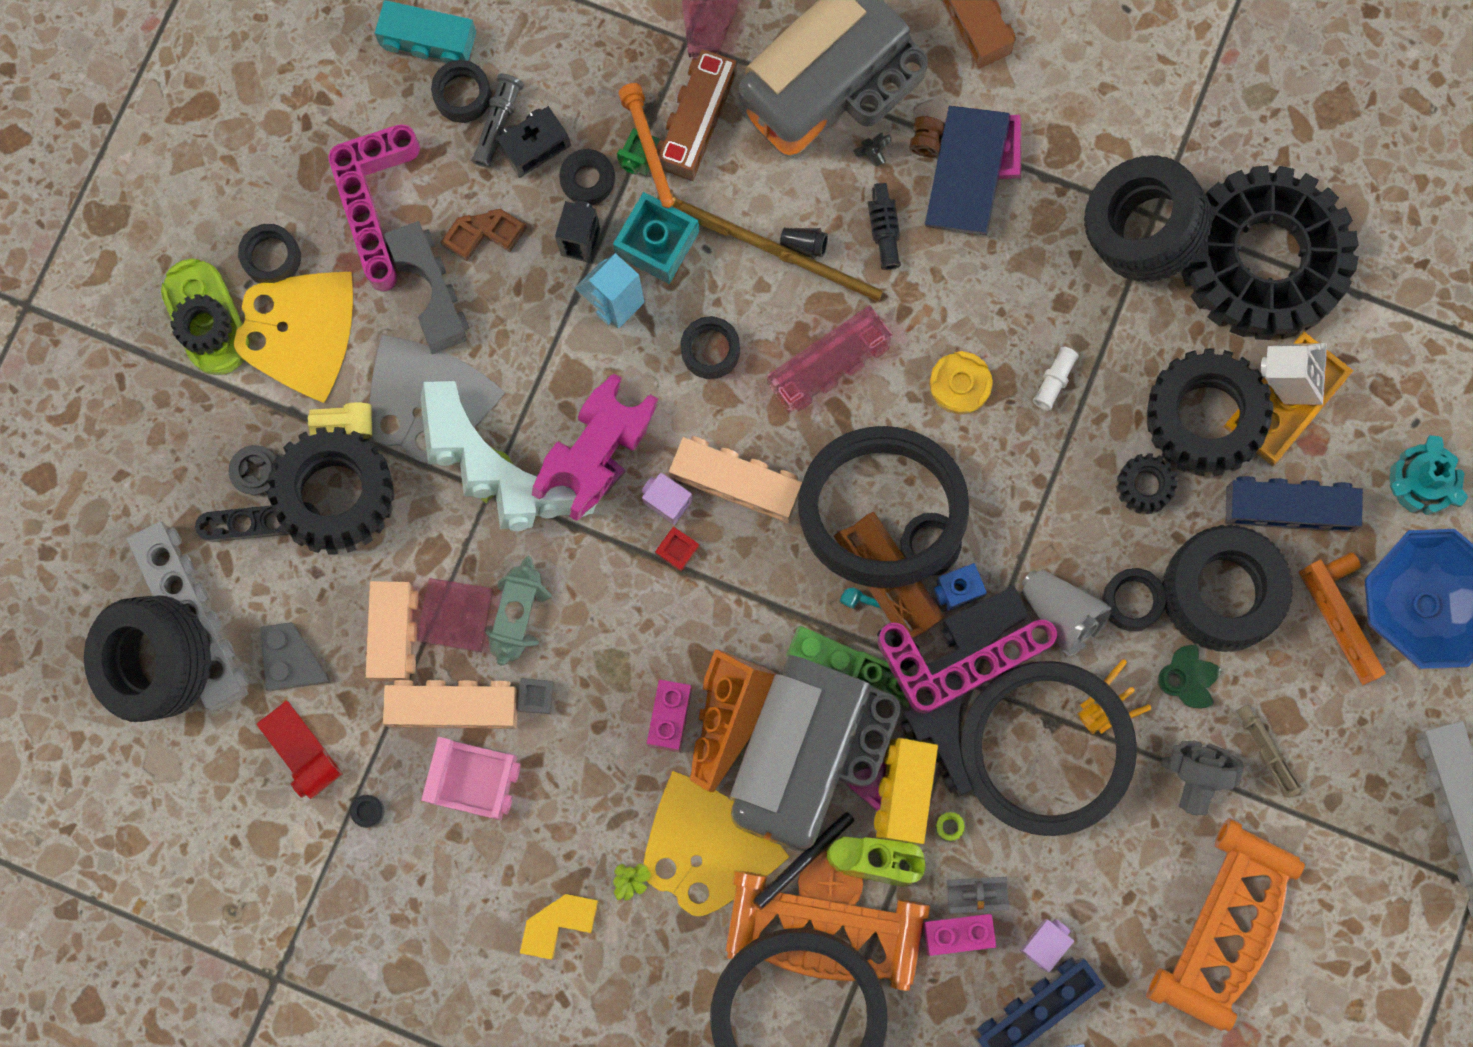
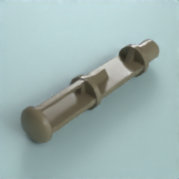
[1236,704,1302,798]

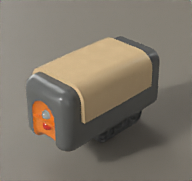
[738,0,928,157]

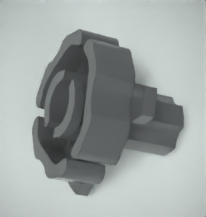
[1161,741,1244,816]

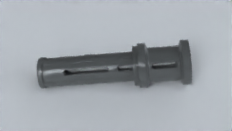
[471,73,524,168]

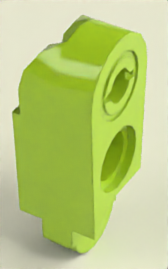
[827,836,926,887]

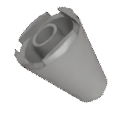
[1022,569,1112,657]

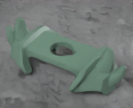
[485,556,552,666]

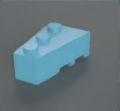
[575,253,645,328]

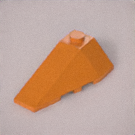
[690,649,779,793]

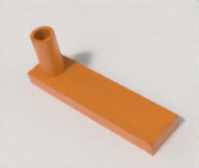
[1299,552,1386,686]

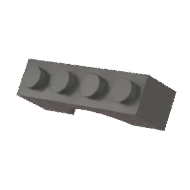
[384,221,469,354]

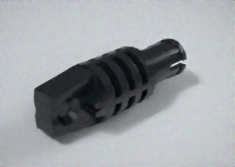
[868,183,901,270]

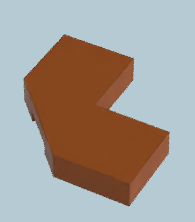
[440,208,527,261]

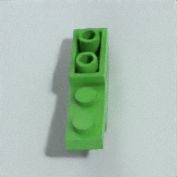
[786,626,915,707]

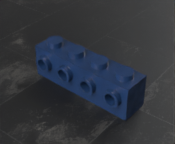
[1225,476,1363,532]
[974,957,1105,1047]

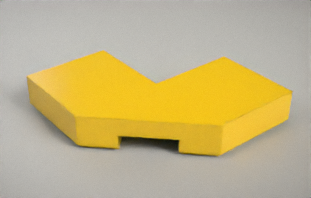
[520,894,598,960]

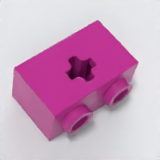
[646,679,692,753]
[923,914,996,956]

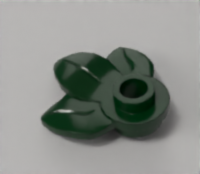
[1158,644,1222,709]

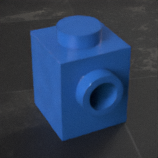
[934,563,987,611]

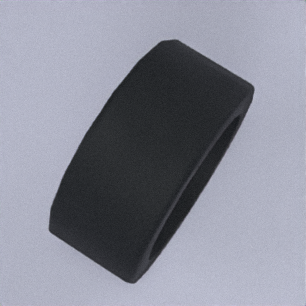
[431,60,492,123]
[238,224,301,283]
[680,316,740,379]
[900,513,962,576]
[1102,568,1167,632]

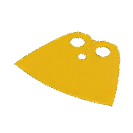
[234,272,353,403]
[643,771,789,917]

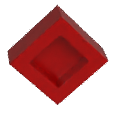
[655,526,700,572]

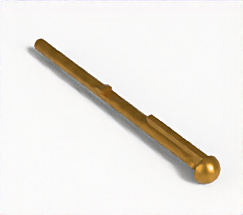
[657,189,883,302]

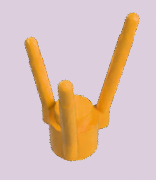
[1077,659,1151,734]

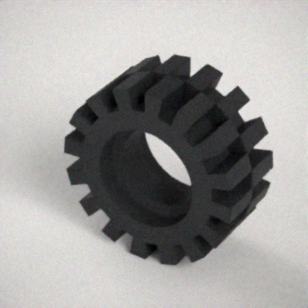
[1116,453,1178,514]

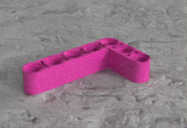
[328,124,420,292]
[878,619,1057,714]

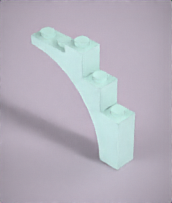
[420,381,596,531]

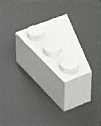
[1261,343,1327,404]

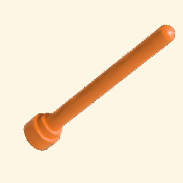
[618,83,674,208]

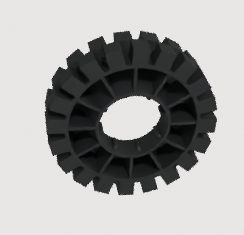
[1181,165,1359,340]

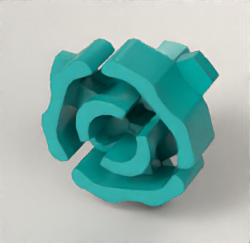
[1389,435,1468,515]

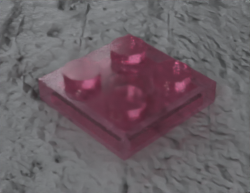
[417,578,494,653]

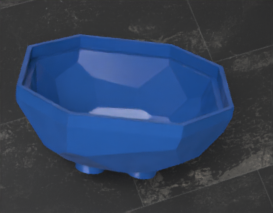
[1365,529,1473,670]

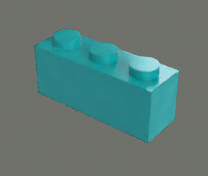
[374,0,476,64]

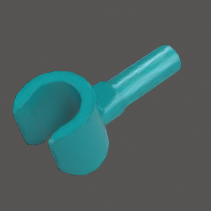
[839,587,882,609]

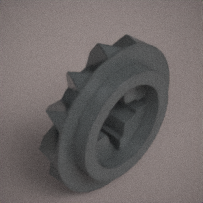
[229,445,276,496]

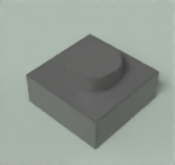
[517,678,554,714]

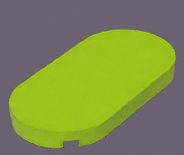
[161,259,250,375]

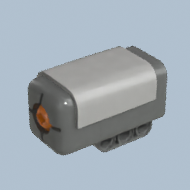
[730,655,900,851]

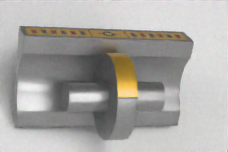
[946,876,1009,914]

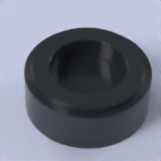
[350,795,385,828]

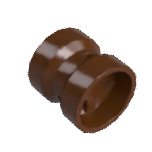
[909,116,945,157]

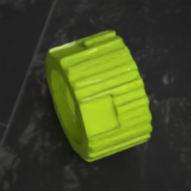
[935,812,965,842]

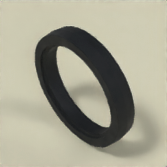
[798,426,969,588]
[961,661,1137,836]
[710,928,888,1047]

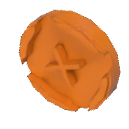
[798,851,863,905]

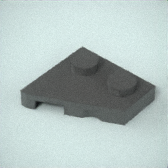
[260,622,330,691]

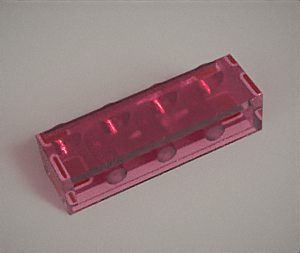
[767,305,892,413]

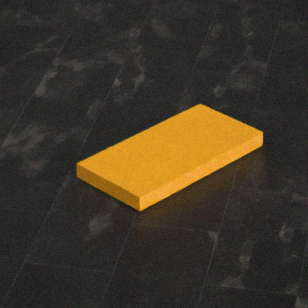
[1223,331,1354,466]

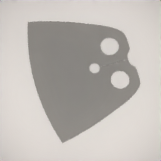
[369,335,505,463]

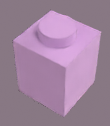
[641,472,693,525]
[1019,919,1074,972]

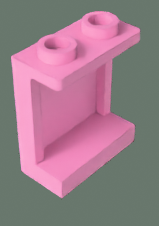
[421,737,521,820]

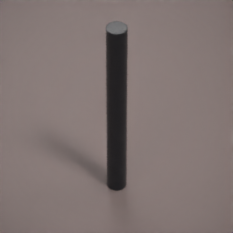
[753,812,855,910]

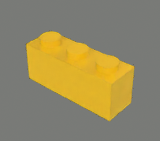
[874,738,938,844]

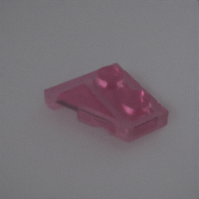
[682,0,740,57]

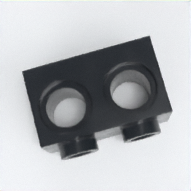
[555,200,601,264]

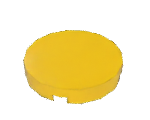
[929,351,993,415]

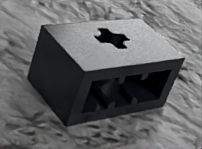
[496,106,571,178]

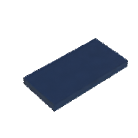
[925,105,1011,235]

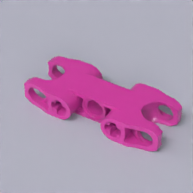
[532,374,658,521]

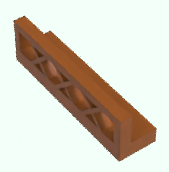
[833,512,946,639]

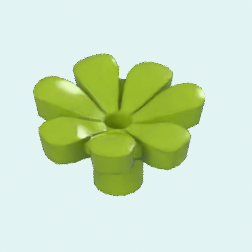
[613,863,651,901]

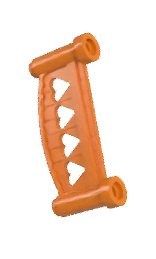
[1146,818,1305,1032]
[725,871,930,991]

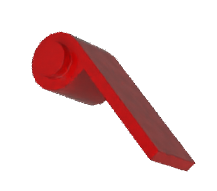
[256,700,343,799]

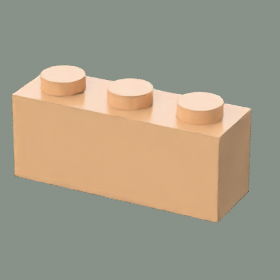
[365,581,418,682]

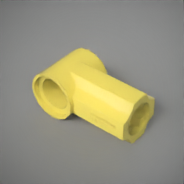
[308,402,372,439]

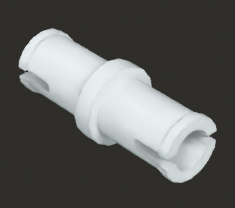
[1033,347,1079,411]

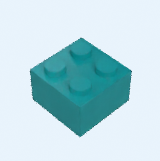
[613,192,699,284]

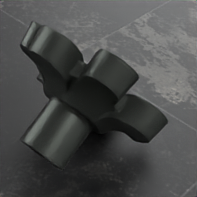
[853,133,892,166]

